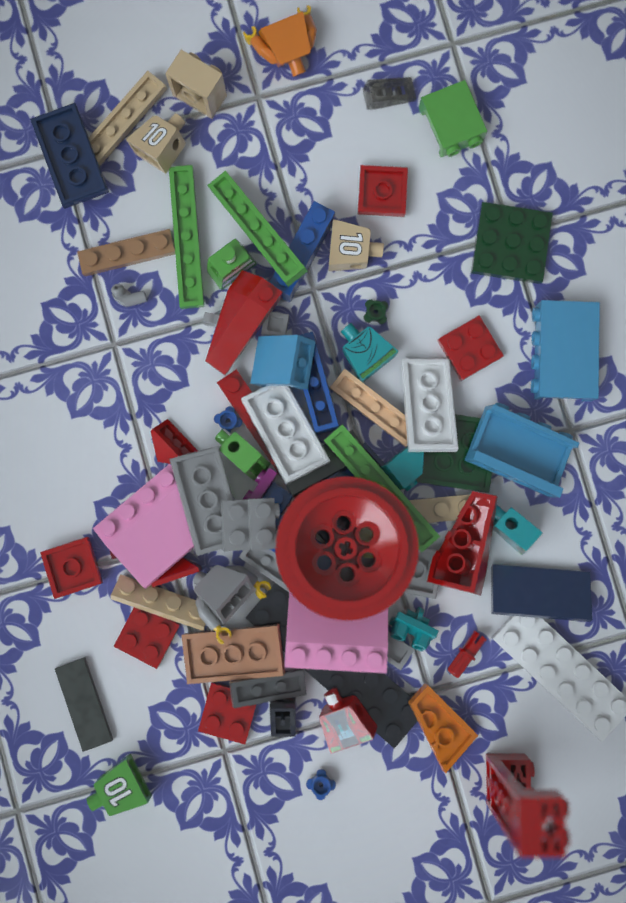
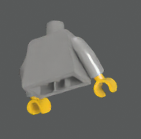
[193,565,271,644]

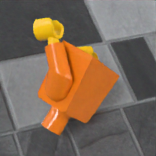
[243,5,317,77]

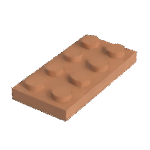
[181,624,285,684]

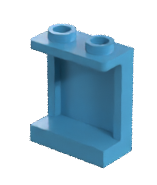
[250,335,316,390]

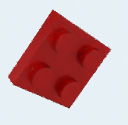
[358,165,408,217]
[437,315,504,381]
[40,537,103,599]
[113,607,181,669]
[198,682,256,744]

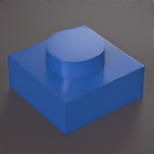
[262,482,293,514]

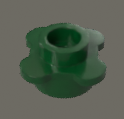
[363,299,389,325]

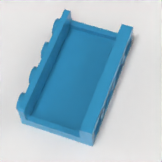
[531,300,600,402]
[465,403,580,498]

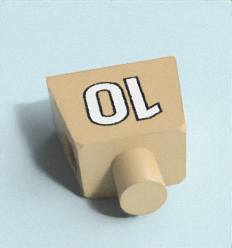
[126,113,185,174]
[328,220,384,271]

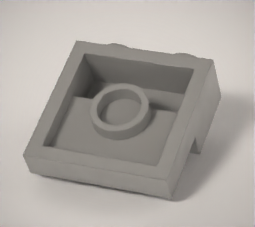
[221,498,280,551]

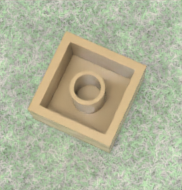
[165,49,227,119]

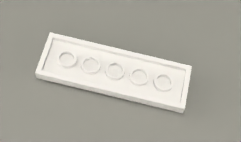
[491,616,626,742]

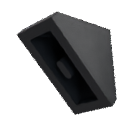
[270,697,296,737]

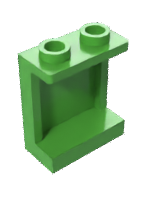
[419,80,487,157]

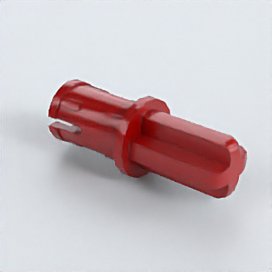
[447,631,487,678]

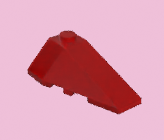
[205,270,282,375]
[427,491,498,596]

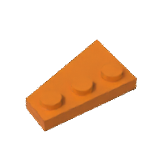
[408,683,479,773]

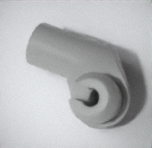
[111,284,147,307]

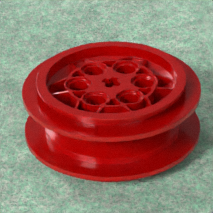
[276,477,419,621]

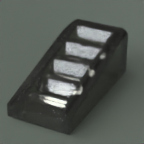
[363,77,416,110]

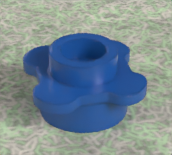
[214,406,243,433]
[306,769,336,800]

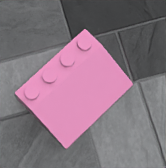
[93,464,194,589]
[285,591,388,673]

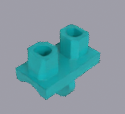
[389,607,439,652]

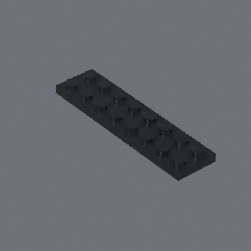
[246,583,417,749]

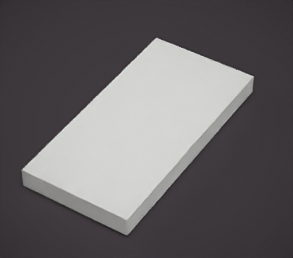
[401,359,459,452]
[241,386,330,485]

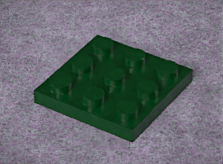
[471,202,553,284]
[416,414,492,493]

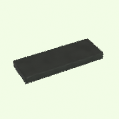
[278,429,366,497]
[54,657,113,752]

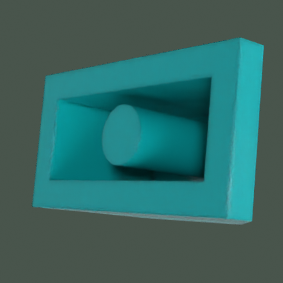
[380,445,424,491]

